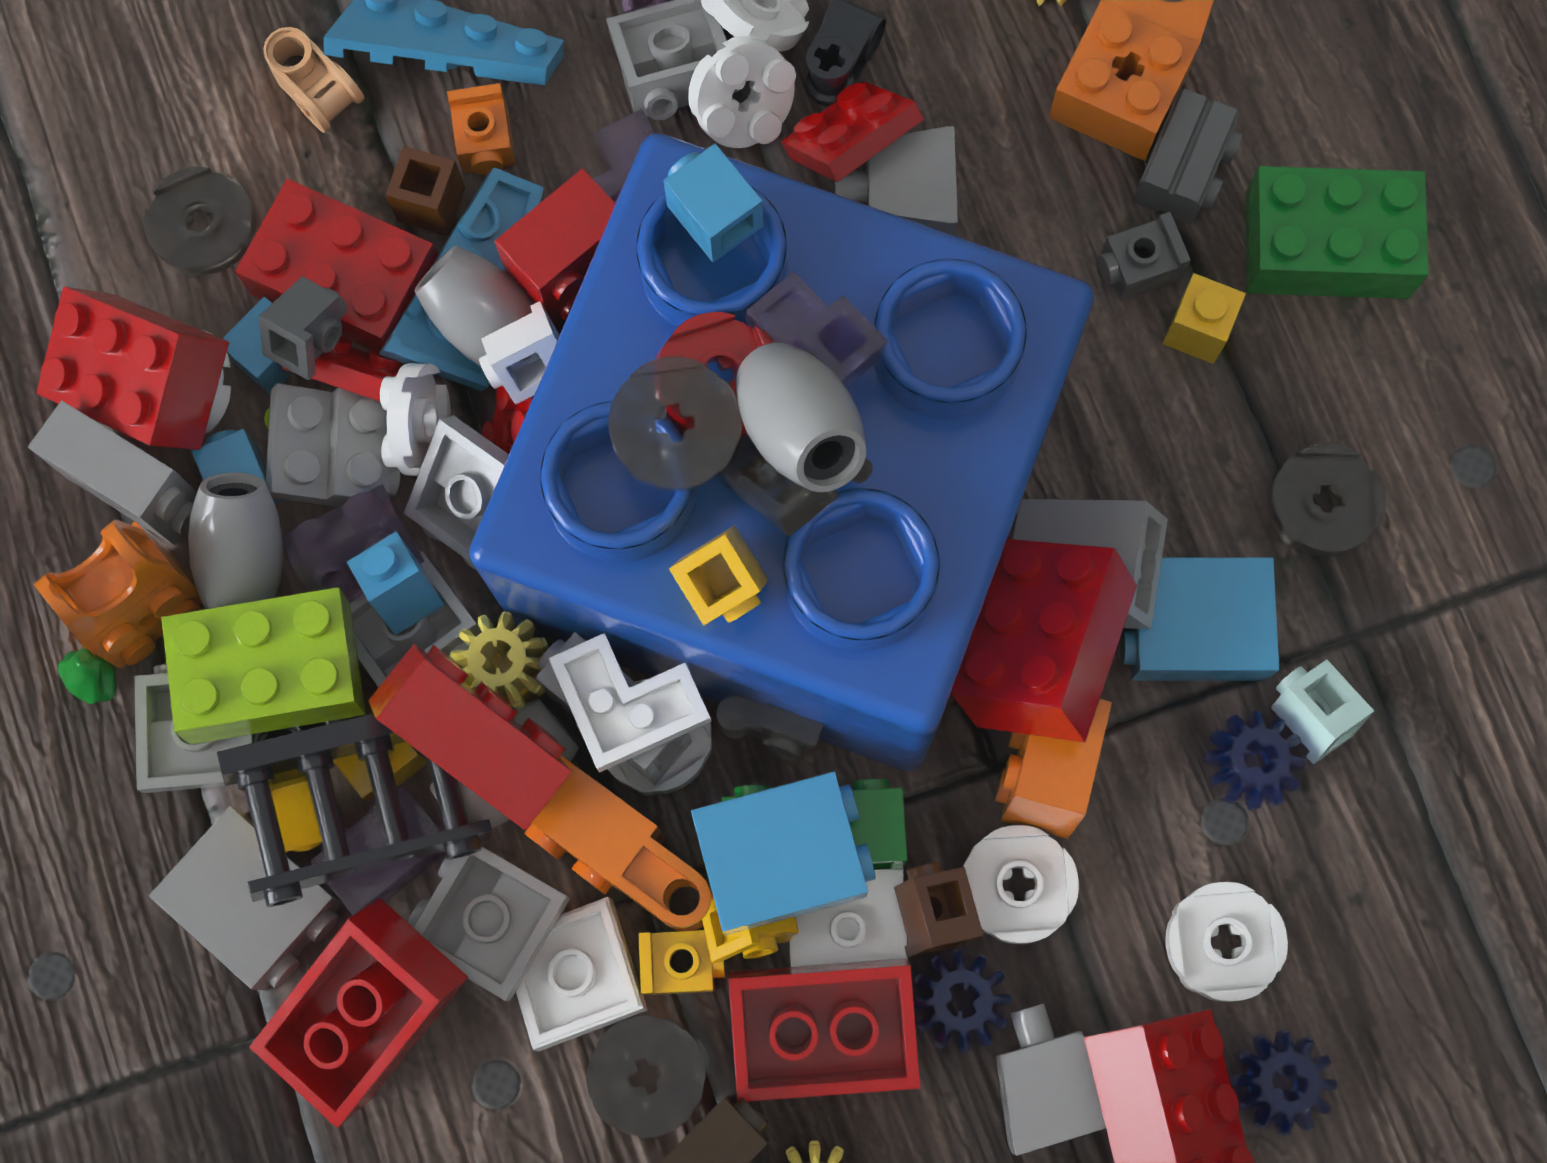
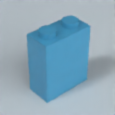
[1120,558,1279,681]
[691,771,876,935]

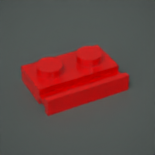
[282,336,404,402]

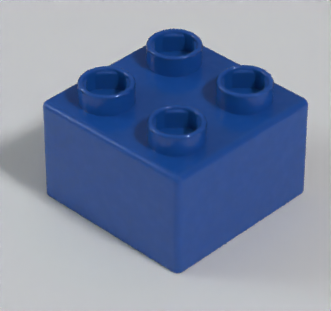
[469,133,1094,772]

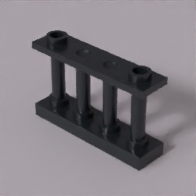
[217,713,492,907]

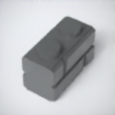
[1133,88,1243,224]

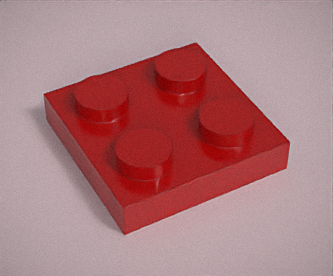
[781,81,924,182]

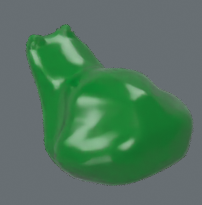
[58,648,117,704]

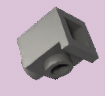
[1098,212,1191,301]
[259,276,347,380]

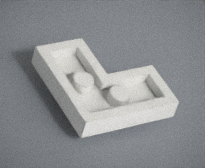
[548,633,712,773]

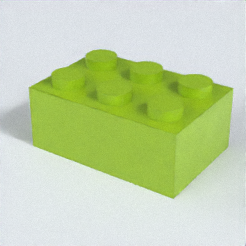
[161,587,366,745]

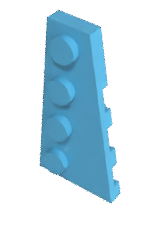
[323,0,565,86]
[379,167,544,391]

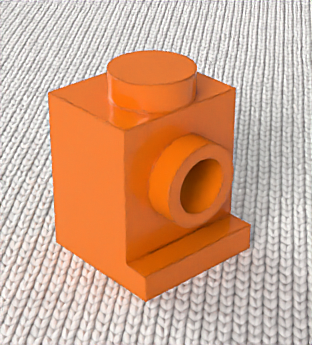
[447,83,516,175]

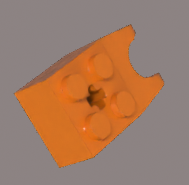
[1049,0,1214,161]
[33,520,202,669]
[995,699,1112,839]
[524,756,714,932]

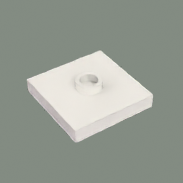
[790,869,908,967]
[516,897,648,1052]

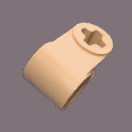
[263,27,365,133]

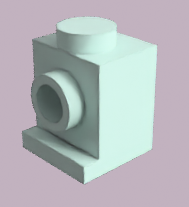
[1271,659,1374,765]

